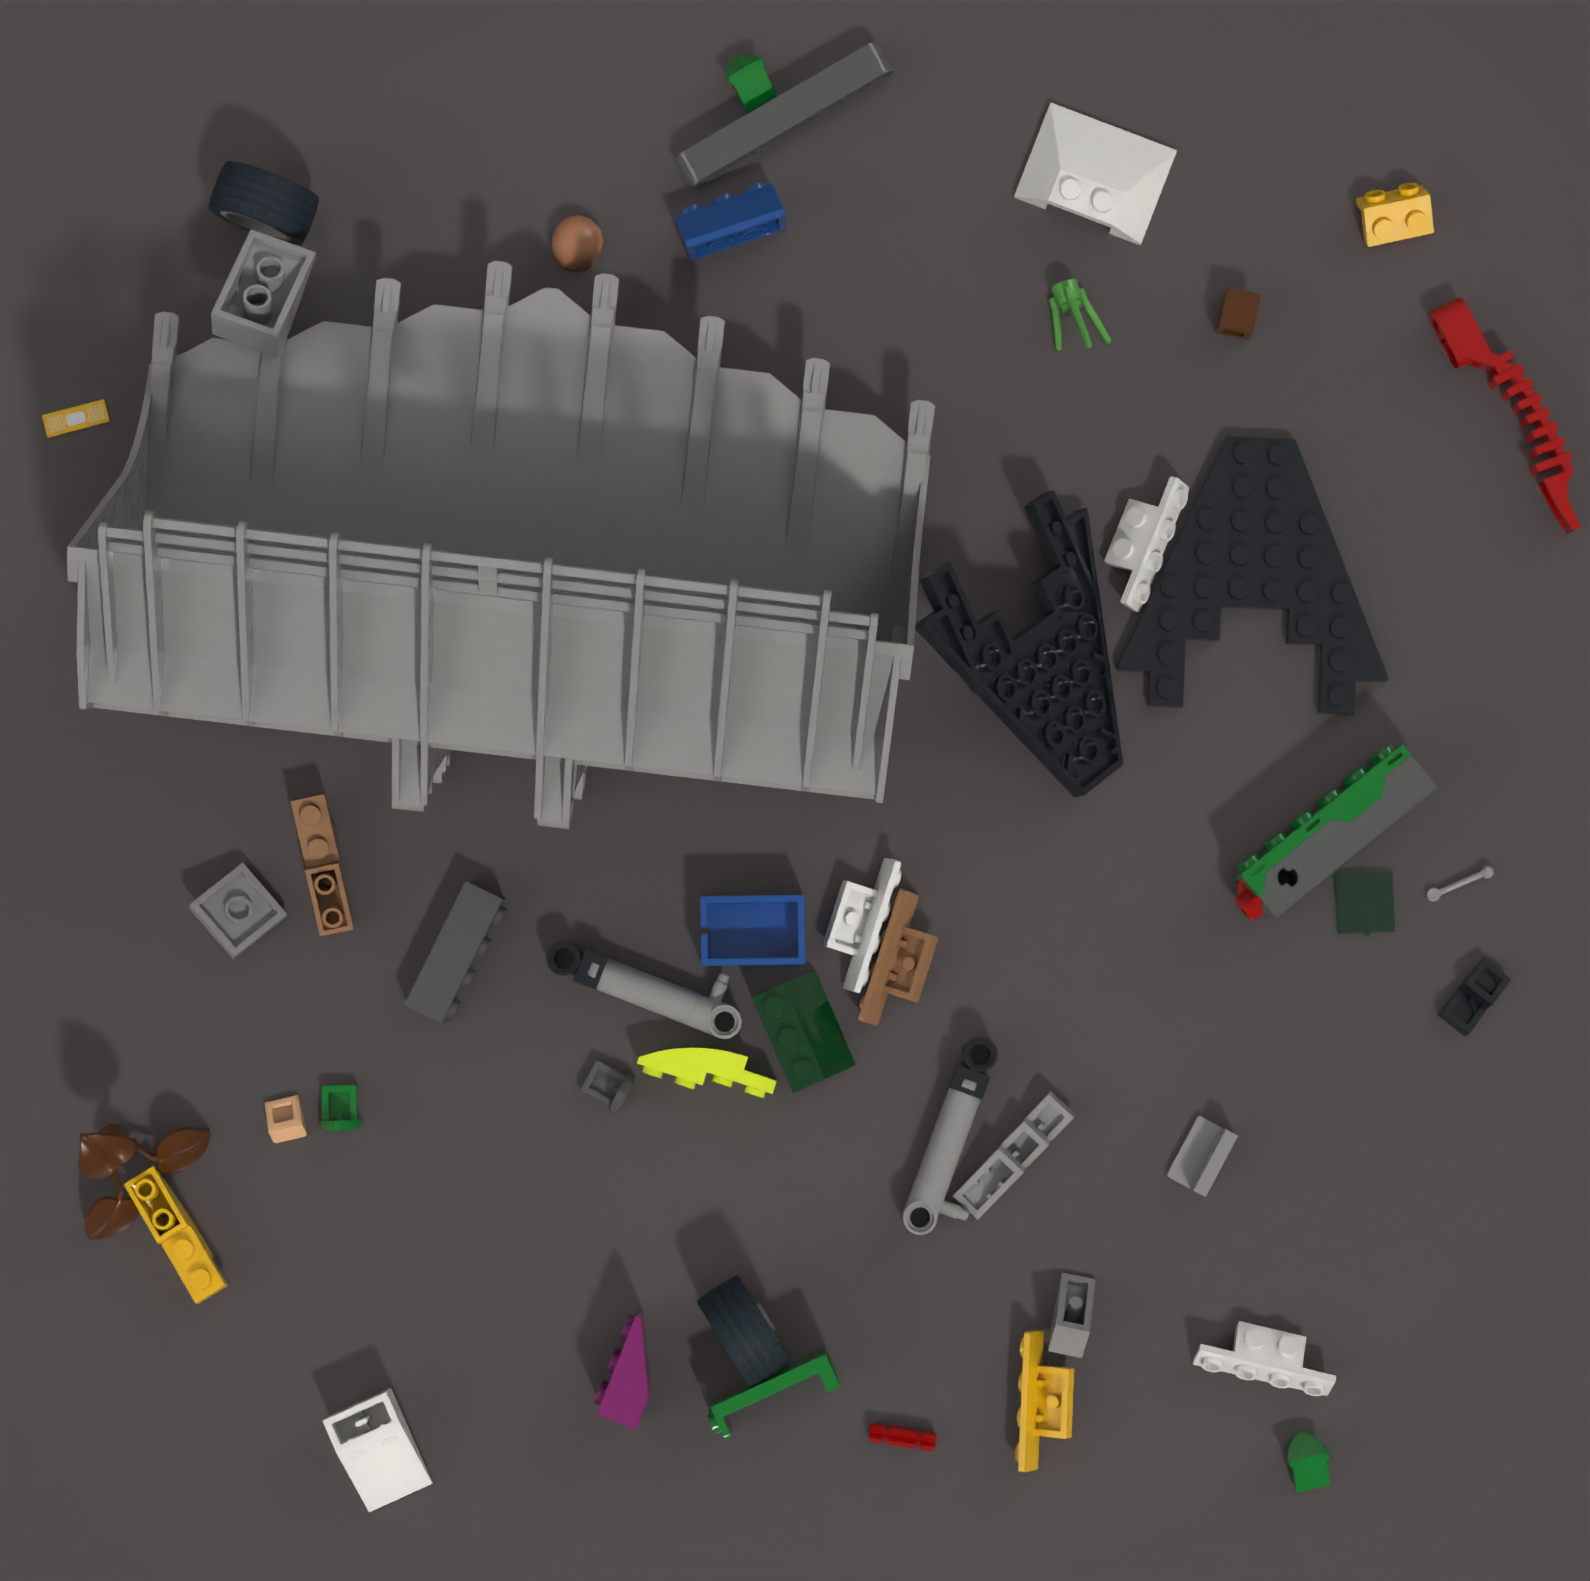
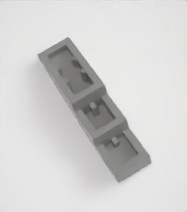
[953,1091,1076,1220]

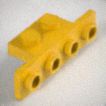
[1015,1330,1074,1472]

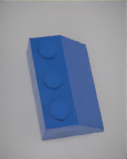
[675,183,786,262]

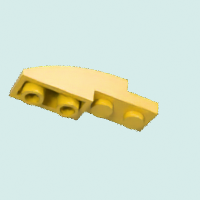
[123,1166,228,1304]

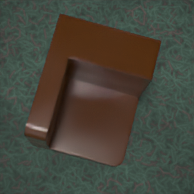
[1215,287,1261,340]

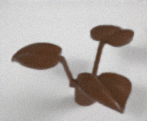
[78,1123,211,1240]

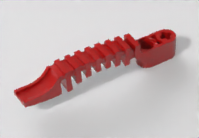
[1428,297,1581,534]

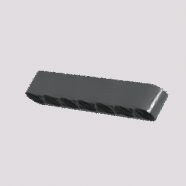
[675,42,894,189]

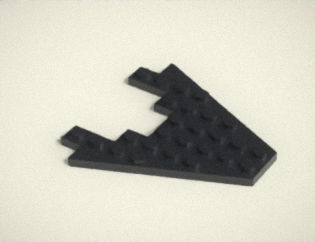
[1117,436,1388,715]
[915,490,1123,797]

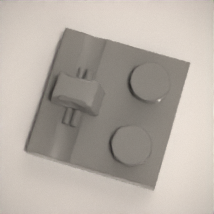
[188,862,287,960]

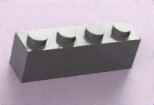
[404,881,507,1023]

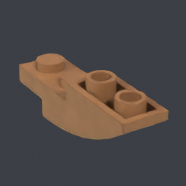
[290,792,354,937]

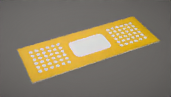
[42,399,110,438]

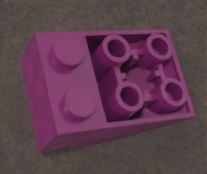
[594,1310,651,1430]

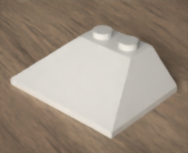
[1014,102,1177,246]

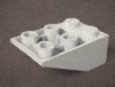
[323,1388,433,1512]

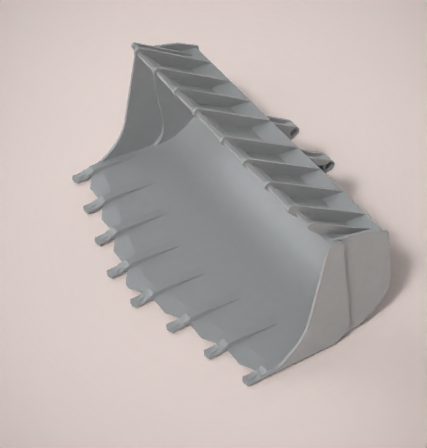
[67,261,935,829]

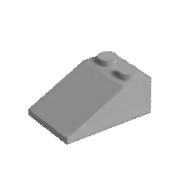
[211,229,316,358]

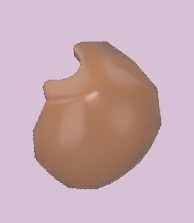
[551,215,604,272]

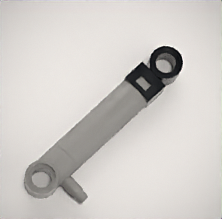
[546,941,742,1039]
[902,1037,998,1235]

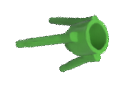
[1048,279,1111,351]

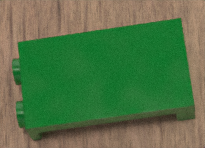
[707,1348,840,1439]

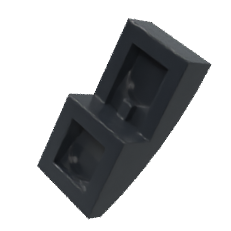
[1438,958,1511,1037]

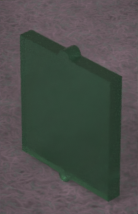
[1335,869,1395,936]

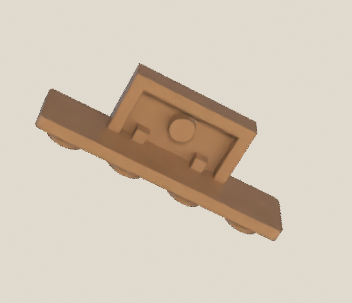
[858,889,939,1026]

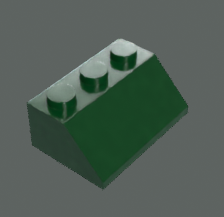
[752,970,856,1093]

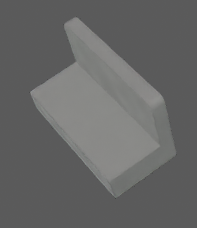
[1167,1116,1238,1197]

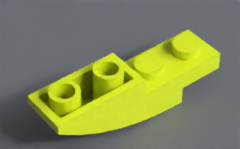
[637,1047,777,1098]

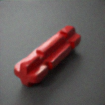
[868,1423,937,1451]

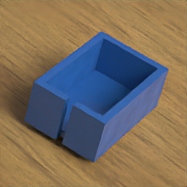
[700,895,805,966]

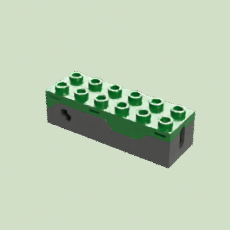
[1233,744,1438,921]

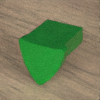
[726,55,777,112]
[320,1084,362,1131]
[1288,1431,1331,1493]

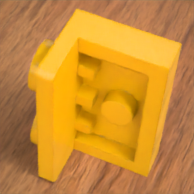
[1356,183,1434,247]

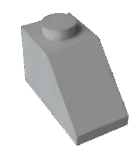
[1048,1272,1096,1358]

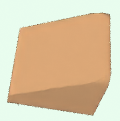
[264,1095,307,1143]

